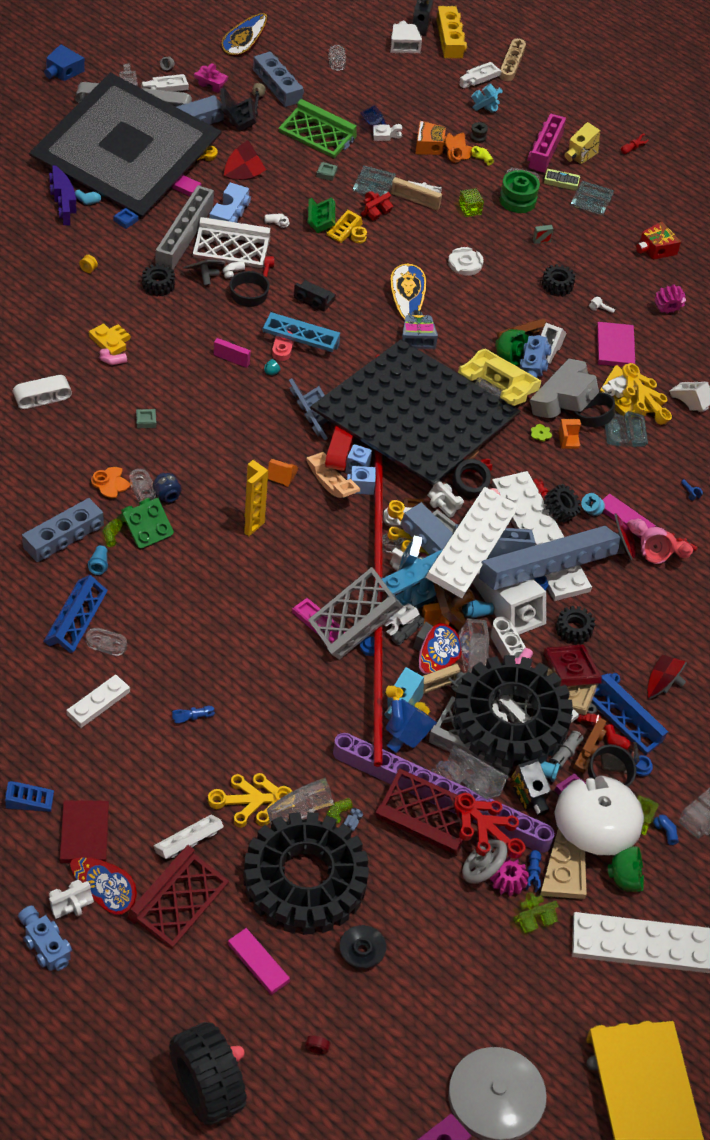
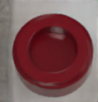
[305,1036,330,1054]

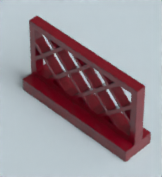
[376,768,474,856]
[128,845,229,949]

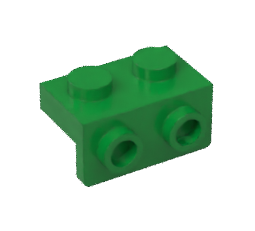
[307,197,335,233]

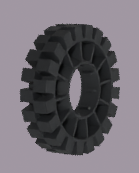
[453,655,573,768]
[244,812,369,935]

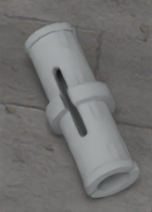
[550,731,584,769]

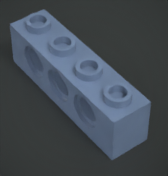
[253,51,304,107]
[22,498,104,562]

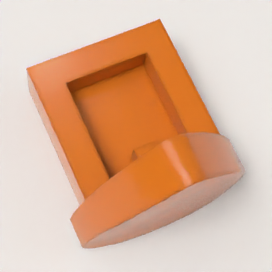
[268,459,298,487]

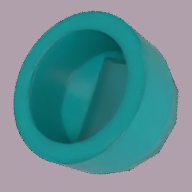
[264,359,281,376]

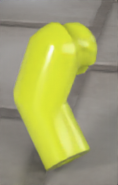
[471,146,494,166]

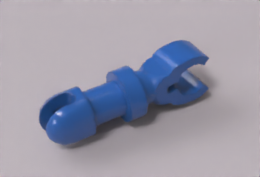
[172,706,215,723]
[525,850,541,893]

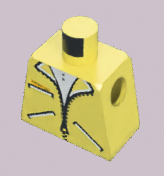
[565,122,600,163]

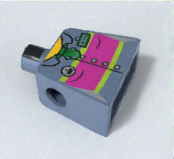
[402,310,438,349]

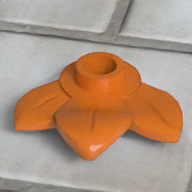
[445,133,473,163]
[91,467,131,498]

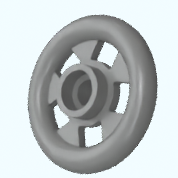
[462,839,507,884]

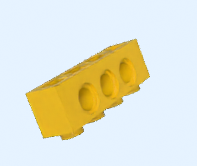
[436,6,467,58]

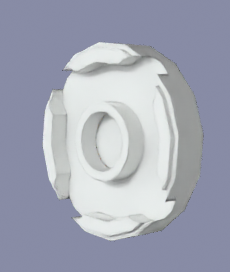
[448,247,484,276]

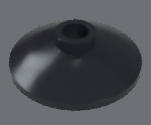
[340,925,386,968]

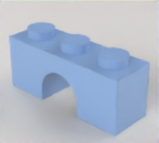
[209,182,251,223]

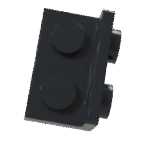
[293,280,336,312]

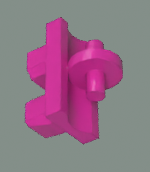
[194,63,228,93]

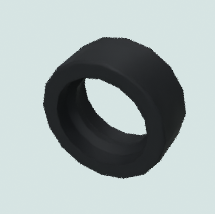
[452,459,491,498]

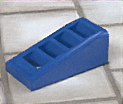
[5,781,54,812]

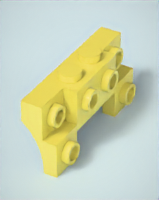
[458,349,541,406]

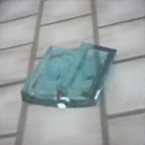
[353,165,396,197]
[571,181,614,215]
[605,411,648,447]

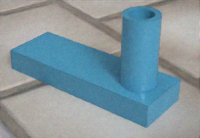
[398,536,422,571]

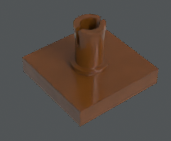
[433,582,475,632]

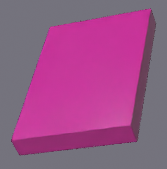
[597,322,635,367]

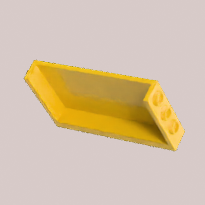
[586,1021,704,1140]

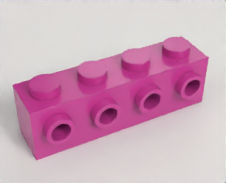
[528,113,566,173]

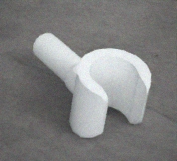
[589,297,615,313]

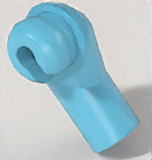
[75,190,101,205]

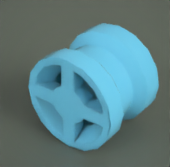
[581,493,605,516]

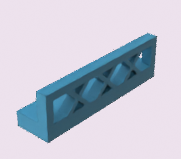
[263,312,340,352]

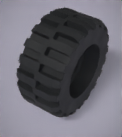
[169,1022,247,1125]

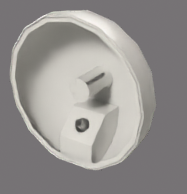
[554,776,644,855]

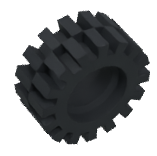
[142,264,175,297]
[542,264,575,297]
[544,484,581,523]
[556,606,595,645]

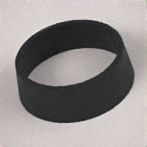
[230,271,270,307]
[575,392,615,427]
[588,745,636,787]

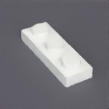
[67,674,130,728]
[153,815,224,859]

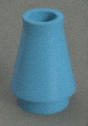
[88,545,108,575]
[462,600,494,619]

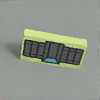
[544,169,580,191]

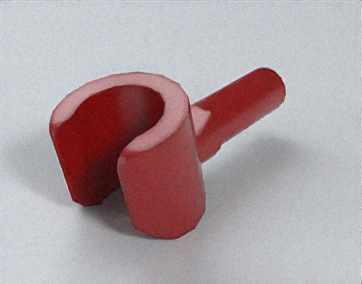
[263,256,274,278]

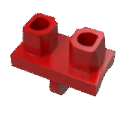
[360,191,394,221]

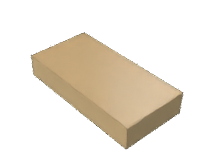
[423,664,461,694]

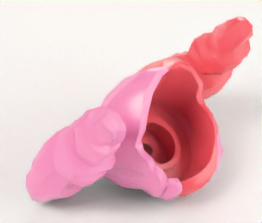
[627,519,693,564]

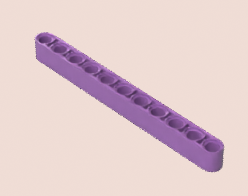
[333,733,554,853]

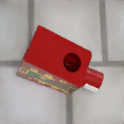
[636,222,681,259]

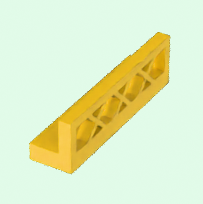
[244,460,268,536]

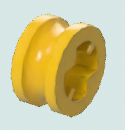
[351,226,367,244]
[79,255,98,273]

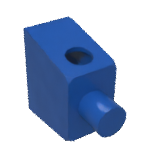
[44,45,85,81]

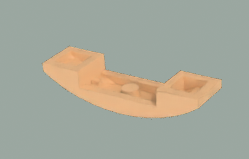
[306,452,360,498]

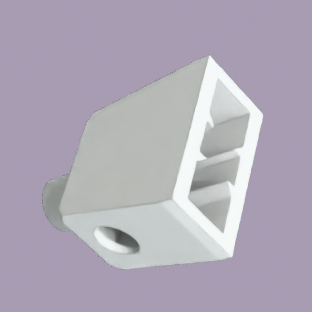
[390,21,422,53]

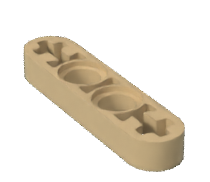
[500,39,526,81]

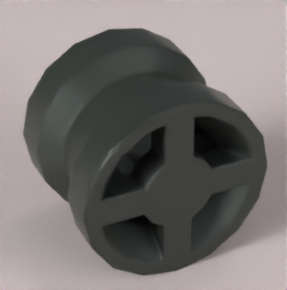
[470,122,488,143]

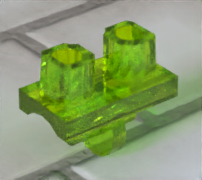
[513,892,559,933]

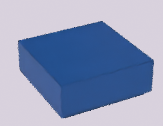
[113,208,138,229]

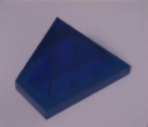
[360,105,386,125]

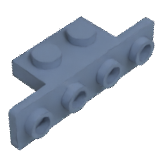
[289,378,329,440]

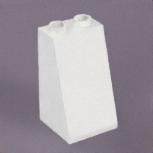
[473,571,546,635]

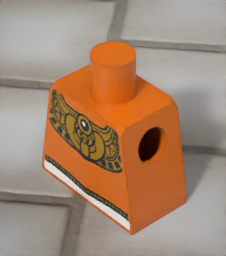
[415,121,446,155]

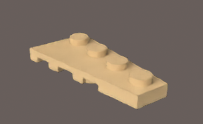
[540,828,586,899]

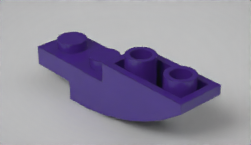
[49,166,77,225]

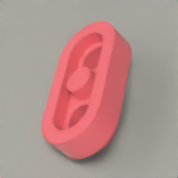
[272,330,294,361]

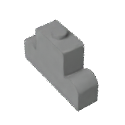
[530,359,599,418]

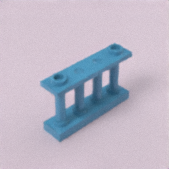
[382,549,443,609]

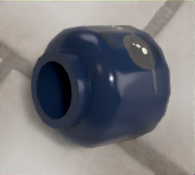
[152,473,182,503]

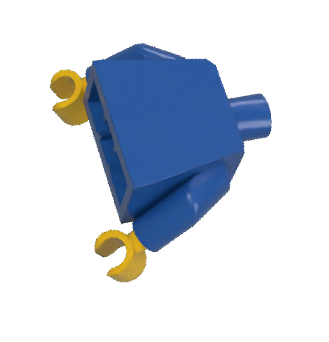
[386,686,437,753]

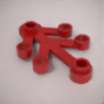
[454,793,525,859]

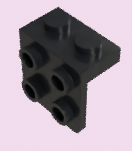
[220,87,257,131]

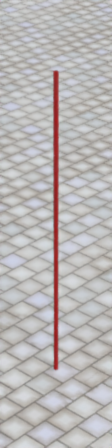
[374,355,383,767]

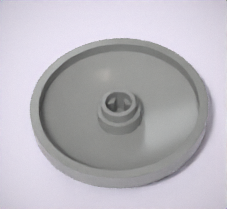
[448,1047,546,1140]

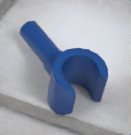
[681,479,703,501]

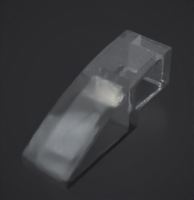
[266,778,334,825]

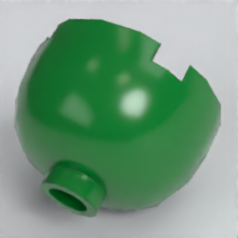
[495,329,529,366]
[608,846,644,892]

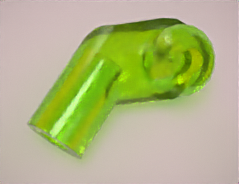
[103,518,122,547]
[326,798,353,824]

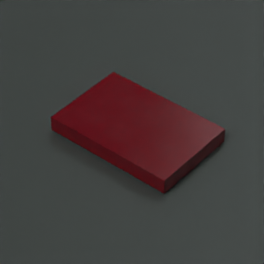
[544,645,602,686]
[60,800,109,863]

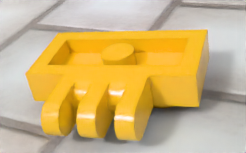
[89,324,131,356]

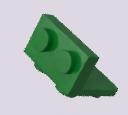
[117,498,174,549]

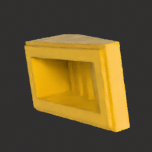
[326,210,363,243]

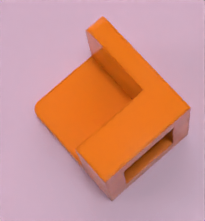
[558,419,581,449]
[421,603,450,626]

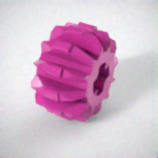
[655,285,686,314]
[490,857,529,897]

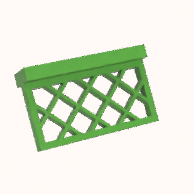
[279,99,357,159]

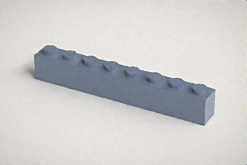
[479,526,621,590]

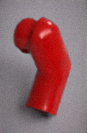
[603,724,630,750]

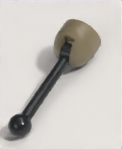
[252,83,266,116]

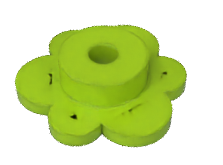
[531,424,552,442]

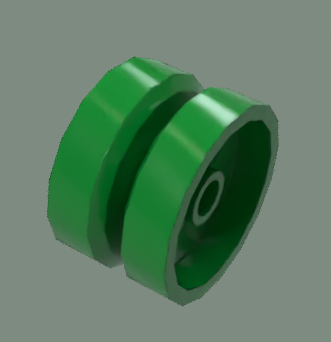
[499,170,540,213]

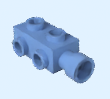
[520,335,552,378]
[18,906,72,971]

